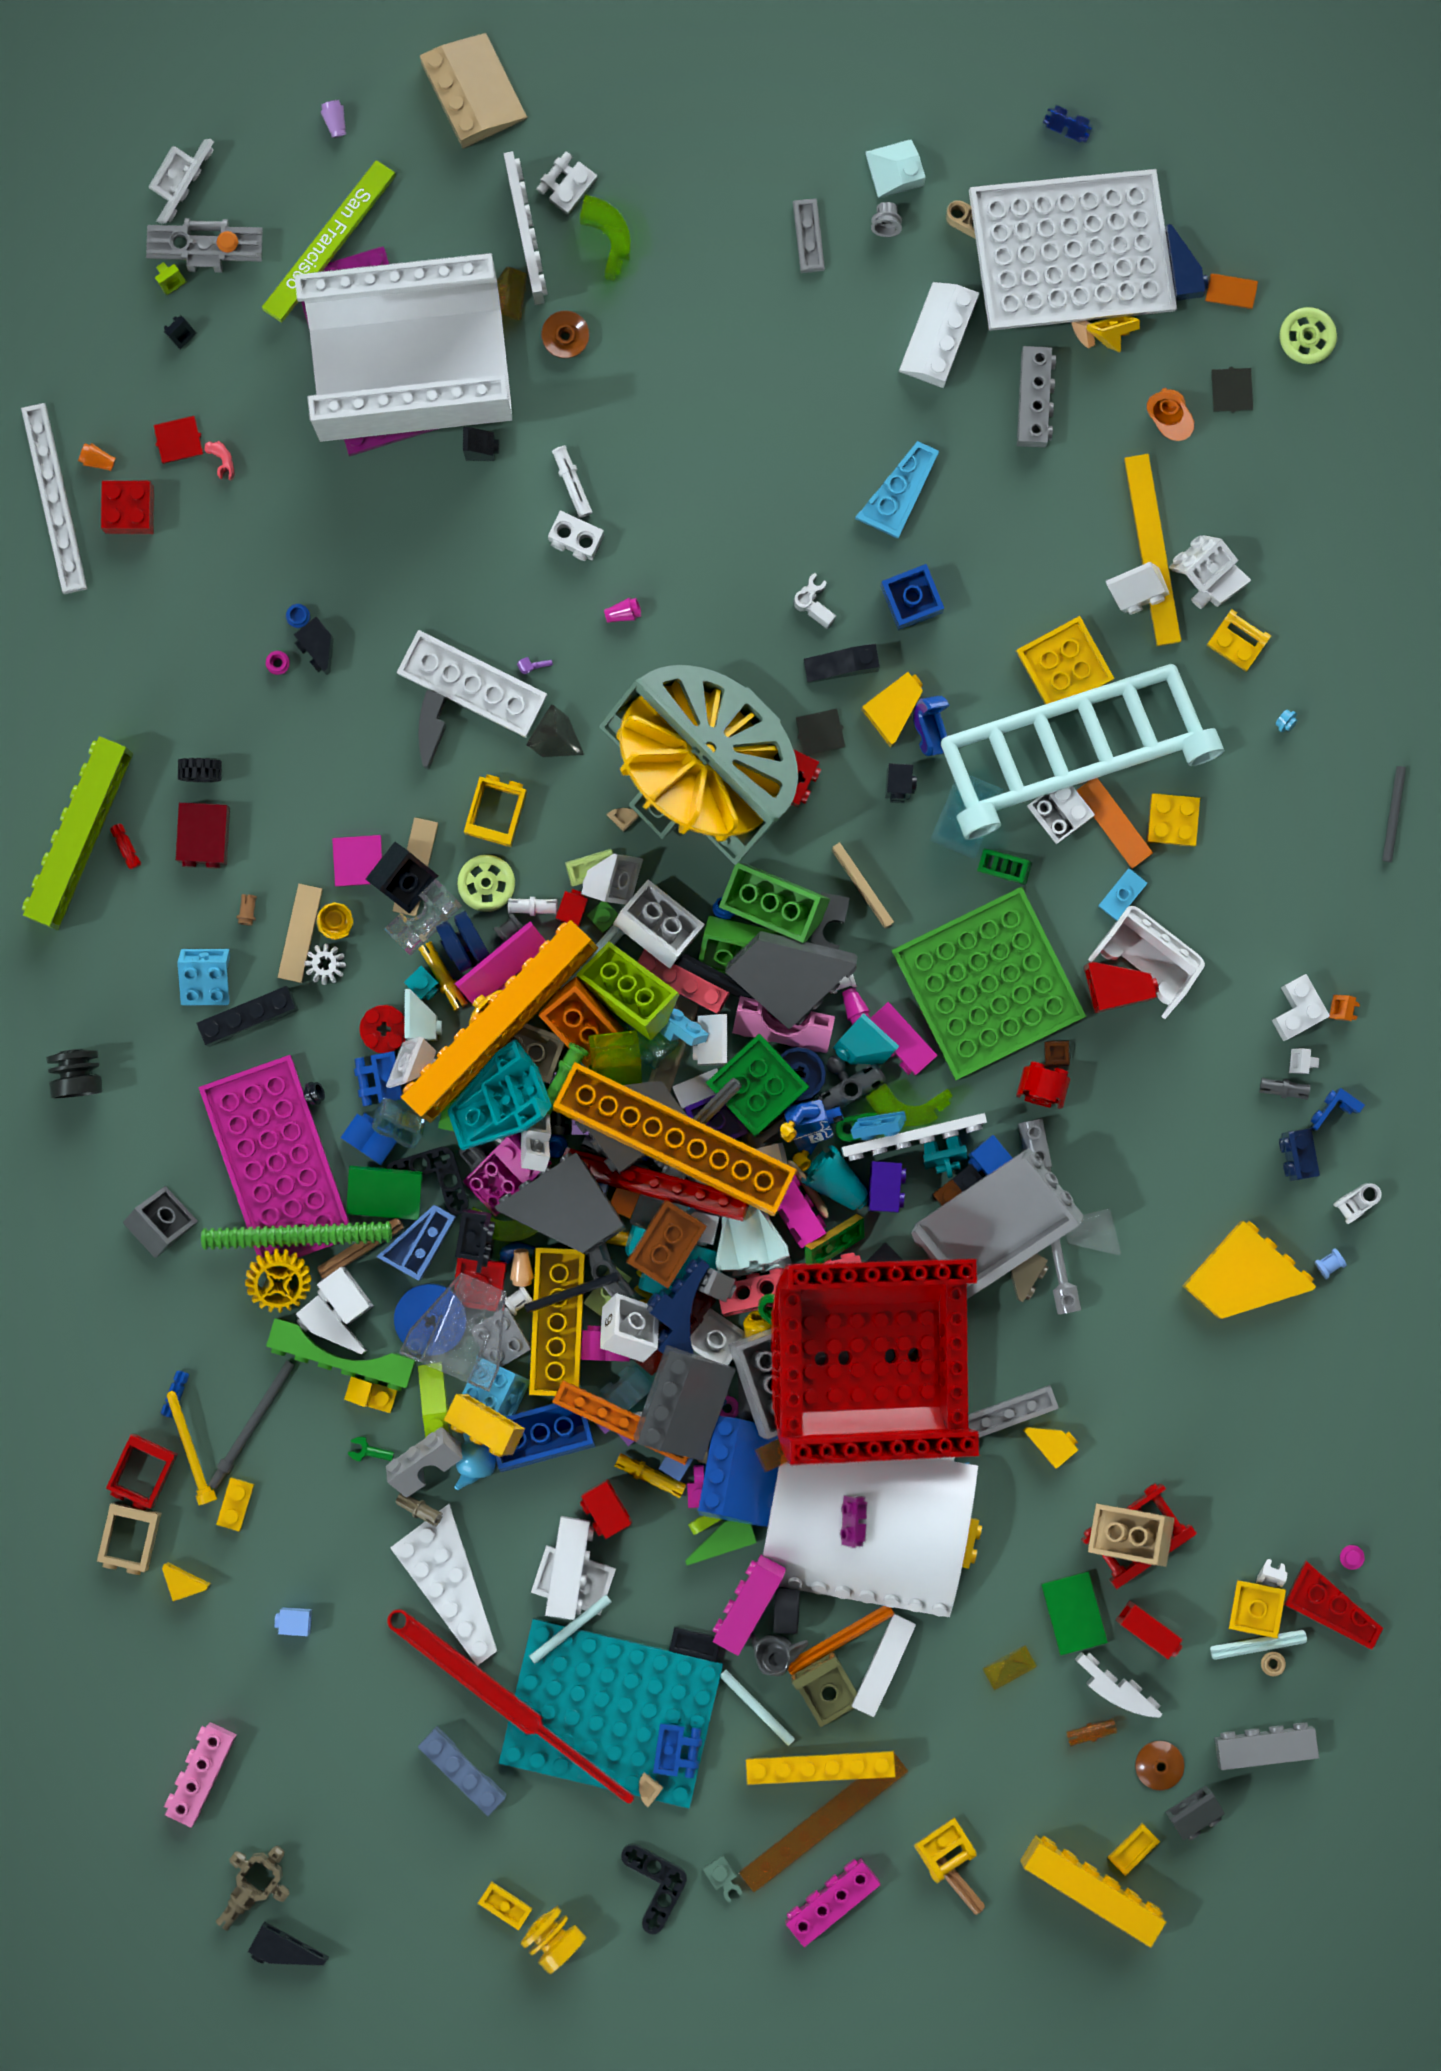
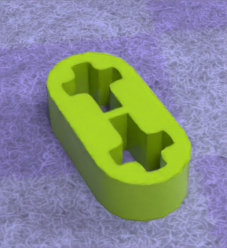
[688,1516,721,1535]

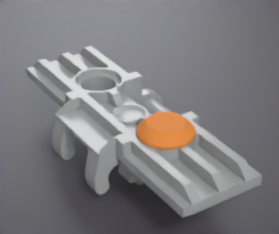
[146,218,263,273]

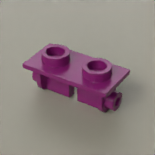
[840,1495,868,1548]

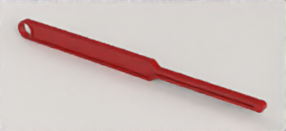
[387,1609,634,1803]

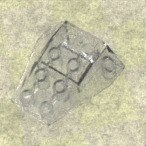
[399,1273,506,1392]

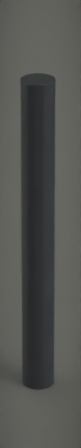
[524,1271,620,1313]

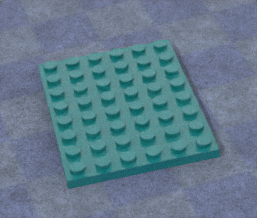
[499,1618,723,1808]

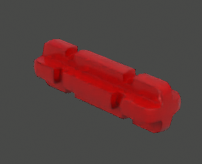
[110,823,141,869]

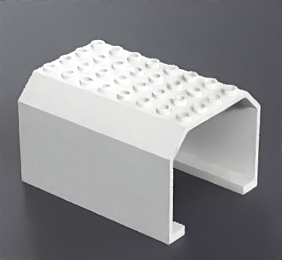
[295,253,512,442]

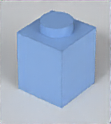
[275,1607,312,1636]

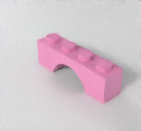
[732,996,835,1053]

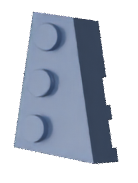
[376,1205,457,1281]

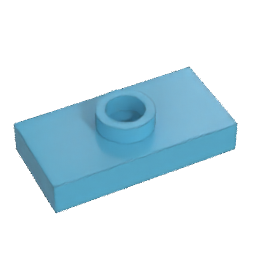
[1098,868,1147,921]

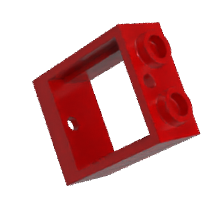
[106,1434,178,1510]
[1116,1600,1183,1660]

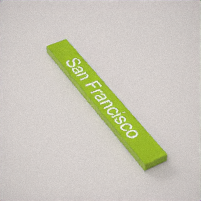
[262,160,396,323]

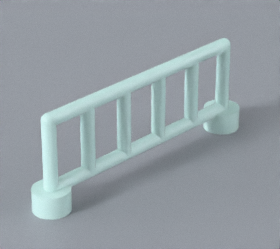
[941,664,1225,840]

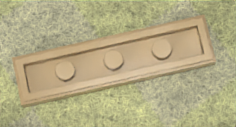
[393,817,439,917]
[832,842,894,929]
[277,884,323,983]

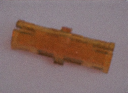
[1066,1718,1117,1747]

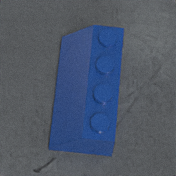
[495,1404,596,1472]

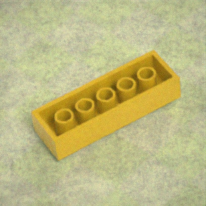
[529,1248,585,1396]
[1020,1835,1166,1947]

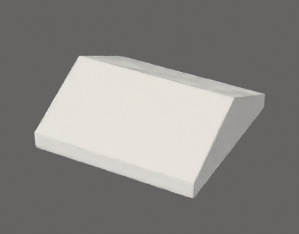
[690,1307,745,1365]

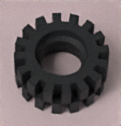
[178,758,222,783]

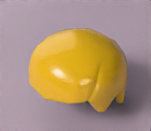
[316,902,354,940]

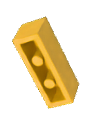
[444,1394,525,1457]

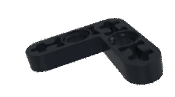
[386,1147,469,1215]
[621,1843,687,1934]

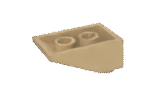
[1088,1504,1175,1567]

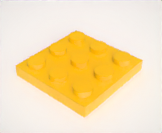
[1016,616,1115,704]

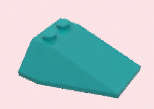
[447,1039,552,1150]

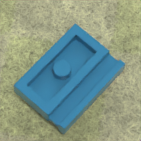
[851,1111,907,1140]

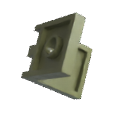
[791,1651,857,1728]

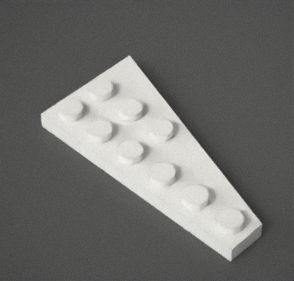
[390,1503,497,1666]

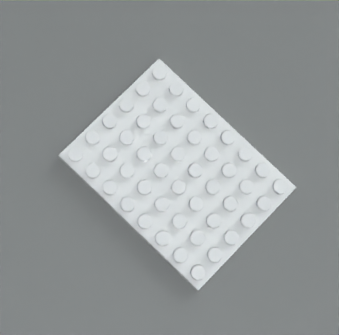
[969,169,1177,331]

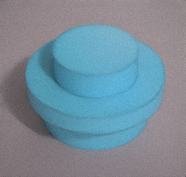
[1276,709,1298,732]

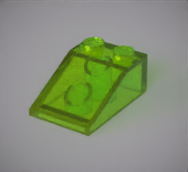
[588,1030,642,1085]

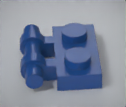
[354,1051,403,1107]
[653,1723,702,1778]

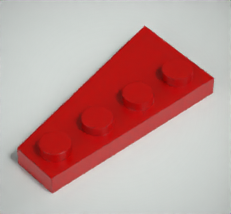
[1284,1560,1383,1650]

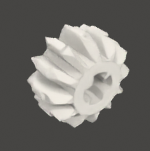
[305,943,346,985]

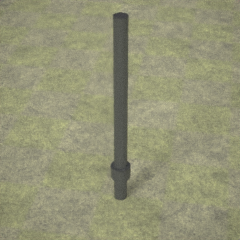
[208,1360,295,1489]

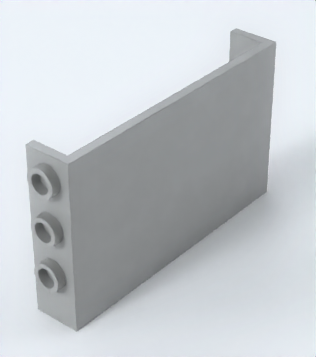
[911,1148,1083,1299]

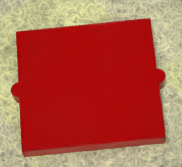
[153,416,204,464]

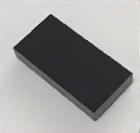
[669,1626,720,1662]

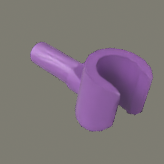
[517,657,553,674]

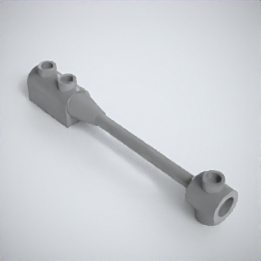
[1017,1119,1081,1315]

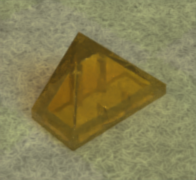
[497,267,527,320]
[982,1645,1037,1690]

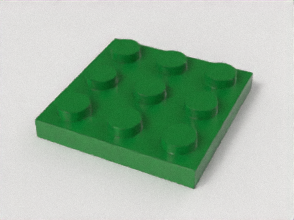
[706,1033,809,1137]

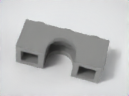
[386,1427,462,1498]

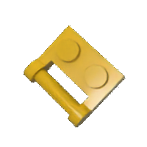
[1207,609,1271,672]
[914,1818,977,1883]

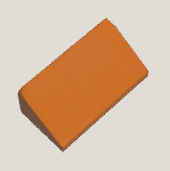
[1205,274,1258,309]

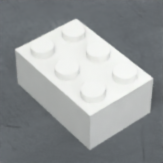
[613,880,705,969]

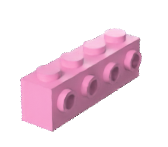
[164,1722,237,1828]

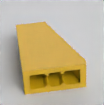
[861,672,923,748]

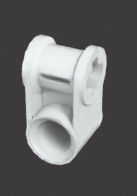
[1333,1183,1381,1224]

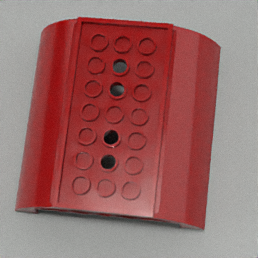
[771,1259,979,1465]

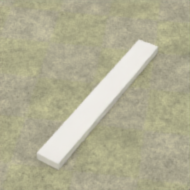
[21,403,87,594]

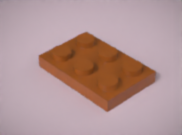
[626,1200,707,1288]

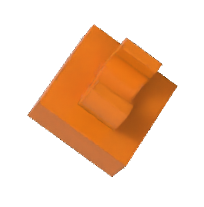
[1329,994,1360,1021]

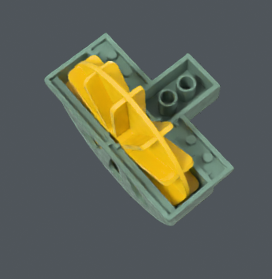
[599,665,798,865]

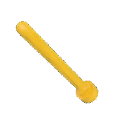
[167,1391,217,1505]

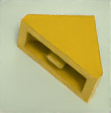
[162,1562,211,1601]

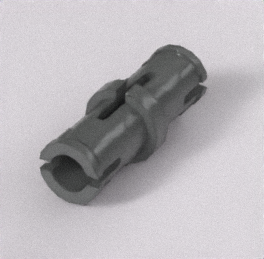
[1259,1078,1310,1100]

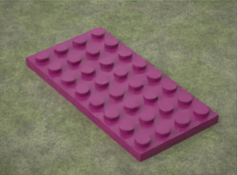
[198,1055,350,1258]

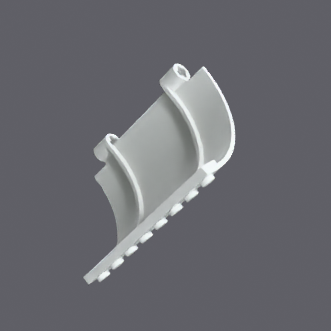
[763,1450,978,1617]

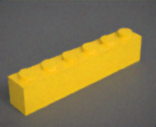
[746,1751,896,1785]

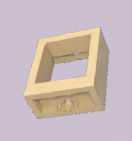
[97,1502,161,1575]

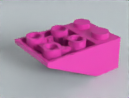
[463,1132,552,1217]

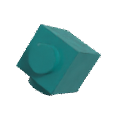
[404,966,440,1001]

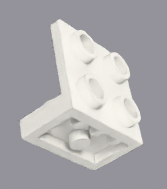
[1169,535,1238,593]

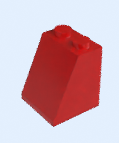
[1084,962,1159,1013]

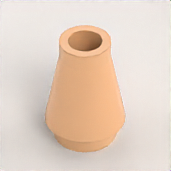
[510,1249,534,1287]

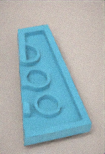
[855,441,939,539]

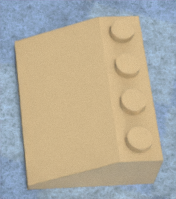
[420,33,527,149]

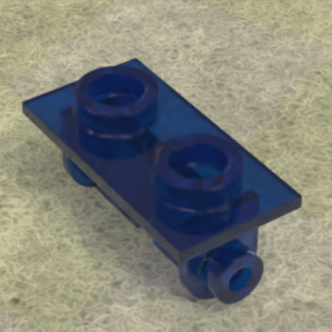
[1043,105,1093,143]

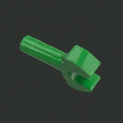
[348,1436,394,1462]

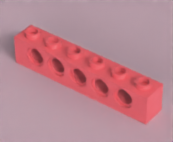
[719,1253,862,1317]

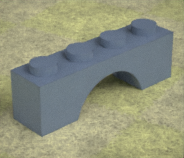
[418,1726,507,1816]

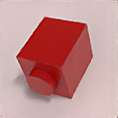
[556,889,589,927]

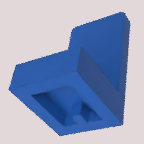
[1310,1088,1365,1131]

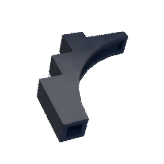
[647,1256,727,1408]

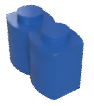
[340,1113,398,1166]

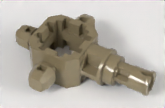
[216,1846,290,1931]

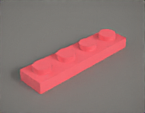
[638,949,730,1014]

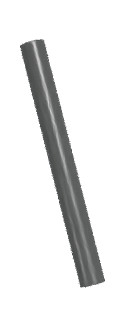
[1382,766,1406,863]

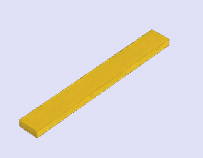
[1124,454,1181,646]

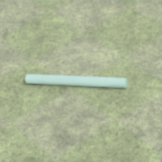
[529,1595,612,1664]
[720,1669,795,1746]

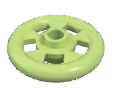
[1280,307,1337,364]
[457,854,515,912]

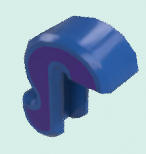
[913,695,950,756]

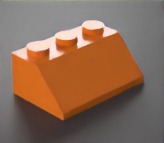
[538,976,624,1068]

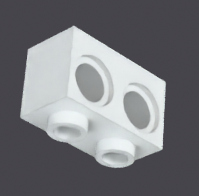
[548,511,604,561]

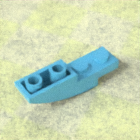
[659,1001,709,1046]

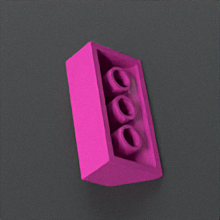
[455,922,546,1004]

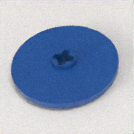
[394,1284,467,1356]

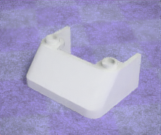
[1088,906,1205,1019]

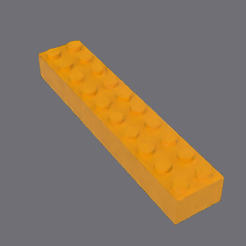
[401,920,598,1123]
[553,1062,797,1216]

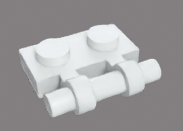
[536,151,598,215]

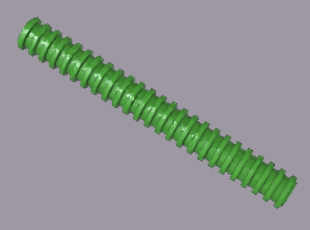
[201,1221,392,1250]

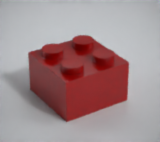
[101,481,154,534]
[580,1479,632,1539]

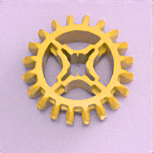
[245,1248,311,1313]

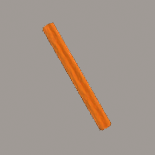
[788,1606,894,1675]

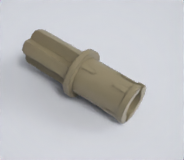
[396,1493,443,1527]

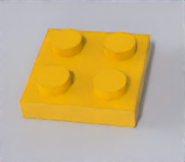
[1147,793,1200,847]
[1229,1580,1286,1638]

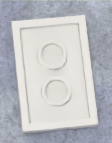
[531,1545,616,1616]

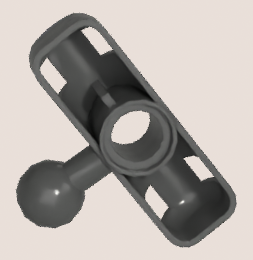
[817,1055,886,1111]

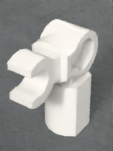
[794,573,836,629]

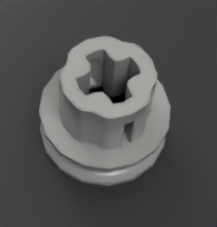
[871,202,902,237]

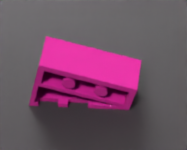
[777,1174,827,1249]

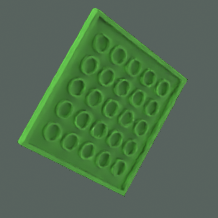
[891,887,1086,1081]

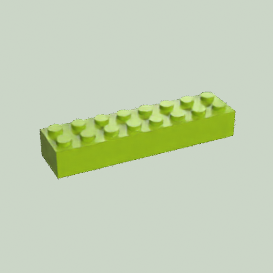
[22,736,133,930]

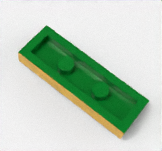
[805,1214,865,1264]

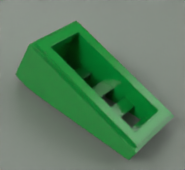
[977,848,1032,885]

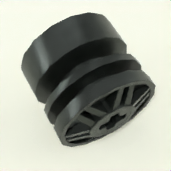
[46,1049,103,1099]

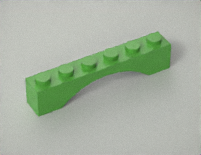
[266,1318,416,1391]

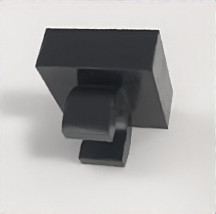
[164,315,197,349]

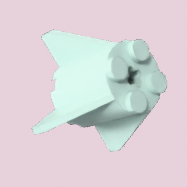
[716,1207,792,1279]

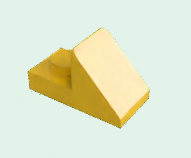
[1087,316,1140,352]
[344,1377,397,1413]

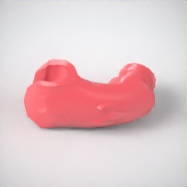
[205,441,235,481]

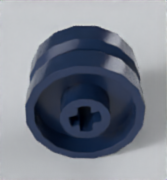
[435,910,490,973]
[780,1047,826,1102]

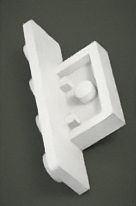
[148,139,214,224]

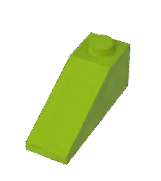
[418,1362,452,1438]

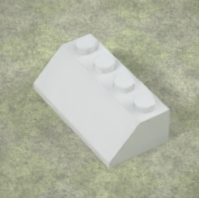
[899,282,979,388]

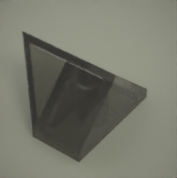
[526,704,584,757]

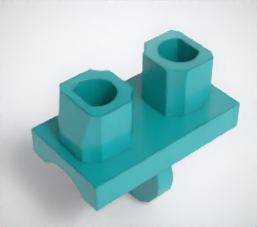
[923,1136,967,1178]

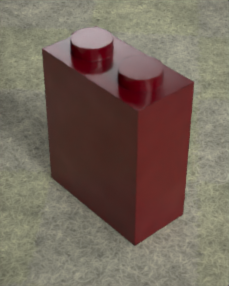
[175,802,230,869]

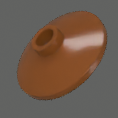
[541,311,589,358]
[1135,1741,1184,1790]

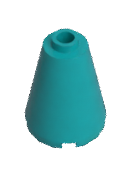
[801,1145,869,1210]

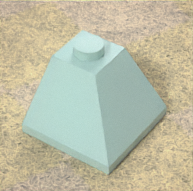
[865,140,925,198]
[405,989,442,1041]

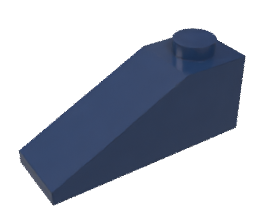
[1165,224,1208,301]

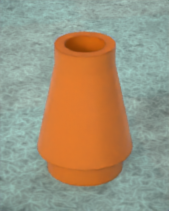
[78,443,116,471]

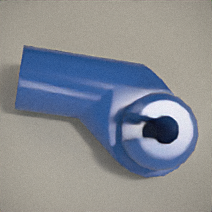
[499,1241,535,1264]

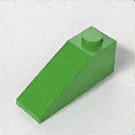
[685,1520,757,1565]

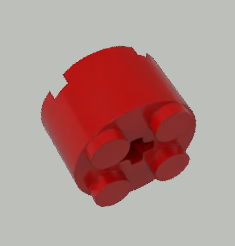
[1016,1062,1071,1109]

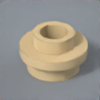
[1261,1651,1286,1676]

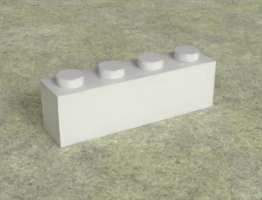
[545,1516,594,1620]

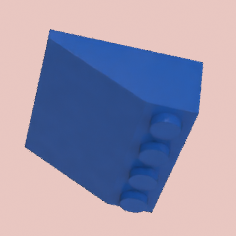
[698,1415,782,1527]

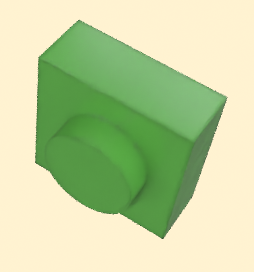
[586,901,619,934]

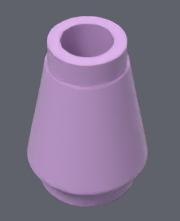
[320,100,346,138]

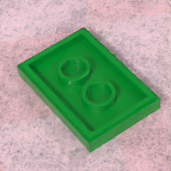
[346,1166,422,1220]
[1041,1571,1108,1655]

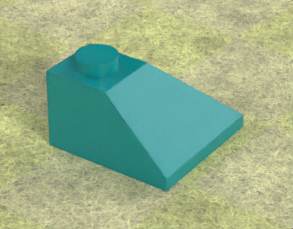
[833,1013,899,1064]

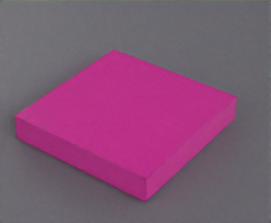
[332,835,382,887]

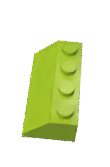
[576,941,679,1041]

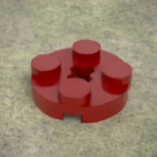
[360,1005,407,1053]

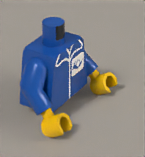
[780,1100,844,1171]

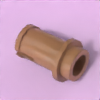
[236,894,257,926]

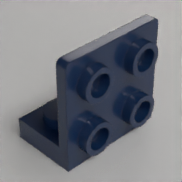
[1279,1128,1320,1181]

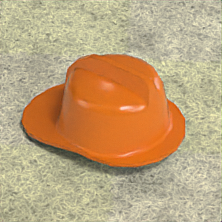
[1147,388,1194,441]

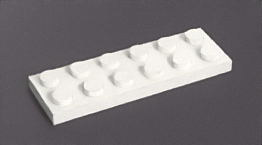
[504,151,548,305]
[397,630,548,738]
[841,1113,987,1161]

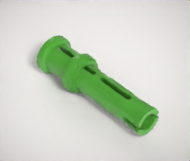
[547,1042,589,1115]

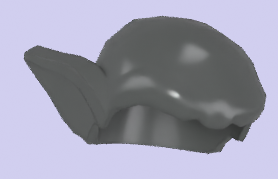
[749,1632,808,1676]

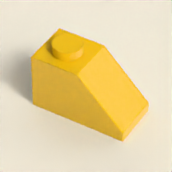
[1023,1427,1078,1469]

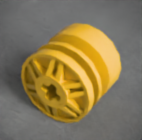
[520,1906,586,1974]

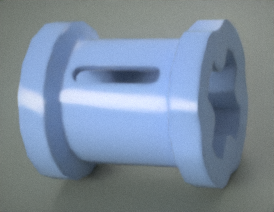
[1314,1248,1347,1279]

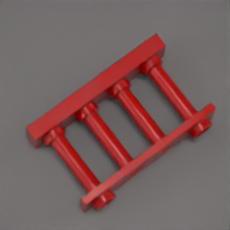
[1081,1483,1197,1589]

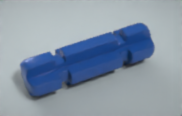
[161,1370,189,1418]

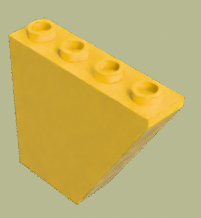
[1182,1221,1316,1319]

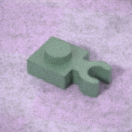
[703,1855,742,1902]

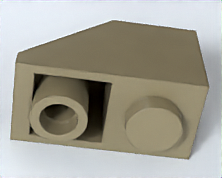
[1010,1253,1049,1302]

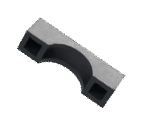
[196,986,298,1047]

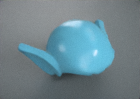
[455,1433,496,1490]

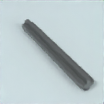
[654,1078,742,1168]

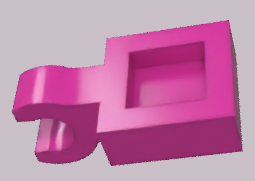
[687,1465,704,1508]

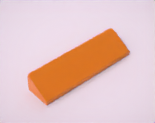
[1076,778,1153,869]

